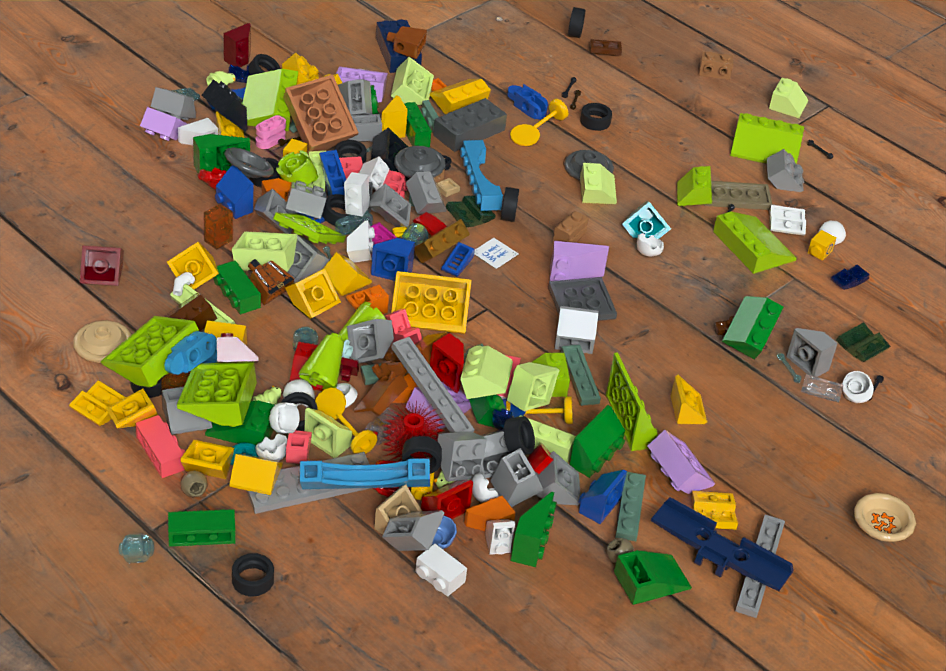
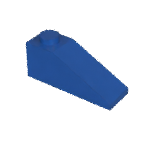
[319,150,347,196]

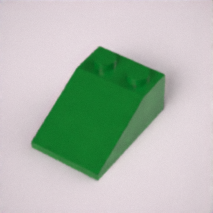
[205,400,275,446]

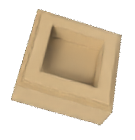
[437,178,460,197]

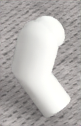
[173,272,195,296]

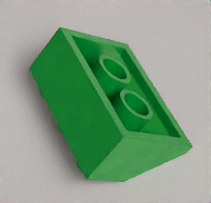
[721,296,784,360]
[570,405,625,478]

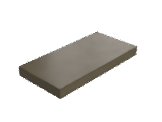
[704,181,773,210]

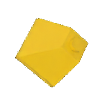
[285,268,341,319]
[106,389,158,428]

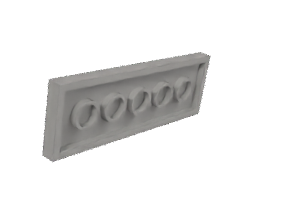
[246,452,370,514]

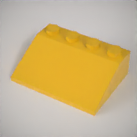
[391,271,471,334]

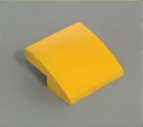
[69,380,126,426]
[692,491,738,530]

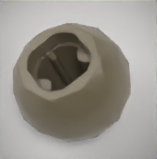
[181,470,207,498]
[607,538,634,564]

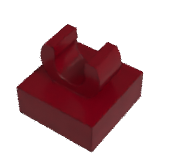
[339,357,359,382]

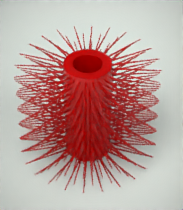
[383,400,445,462]

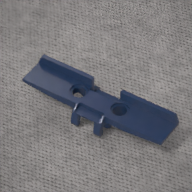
[651,497,794,591]

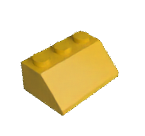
[429,79,491,115]

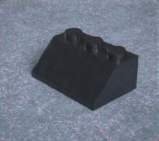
[201,79,248,132]
[371,127,409,181]

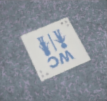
[474,238,519,269]

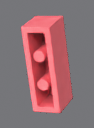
[135,415,185,478]

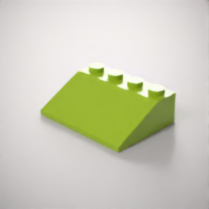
[242,69,298,131]
[730,113,804,164]
[713,212,797,274]
[101,316,199,387]
[606,352,658,451]
[177,362,257,427]

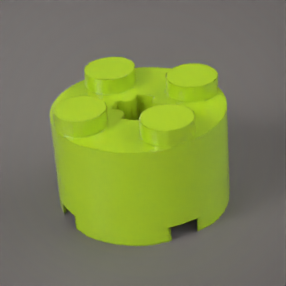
[276,151,318,186]

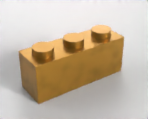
[414,219,470,263]

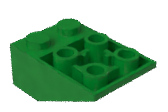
[193,134,250,173]
[511,492,557,567]
[614,550,692,605]

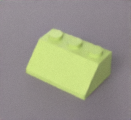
[391,57,434,105]
[232,231,297,272]
[460,346,513,399]
[519,415,576,463]

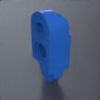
[507,84,548,119]

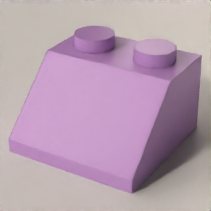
[140,107,187,141]

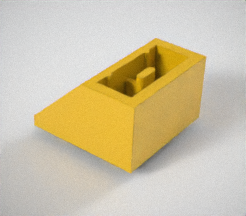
[282,53,319,85]

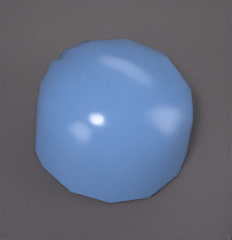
[430,515,457,549]

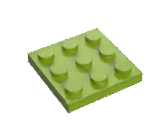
[273,212,346,244]

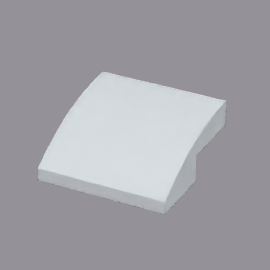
[769,205,806,236]

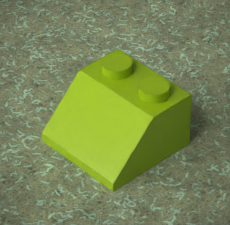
[677,166,712,206]
[532,353,570,397]

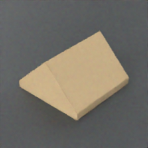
[374,484,422,534]

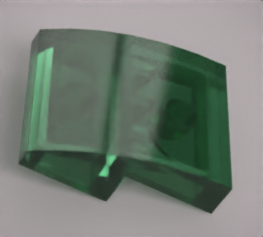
[446,196,496,228]
[836,322,891,362]

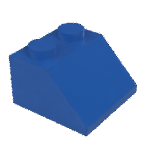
[215,166,253,219]
[371,238,415,281]
[578,469,627,524]

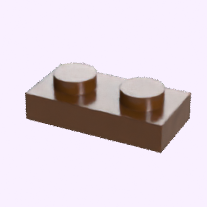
[590,39,622,56]

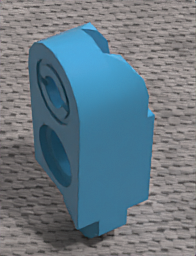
[164,331,217,375]

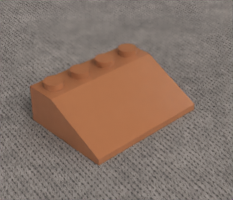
[283,74,359,155]

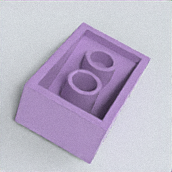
[550,241,609,281]
[405,382,472,430]

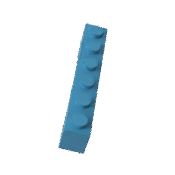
[460,140,503,211]
[300,459,430,489]

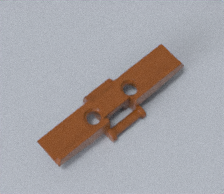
[354,332,448,416]

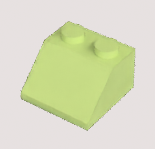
[769,78,808,118]
[580,163,617,204]
[507,362,559,411]
[304,408,352,458]

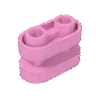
[256,115,286,149]

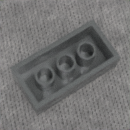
[433,98,507,152]

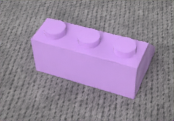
[336,66,388,103]
[648,430,715,494]

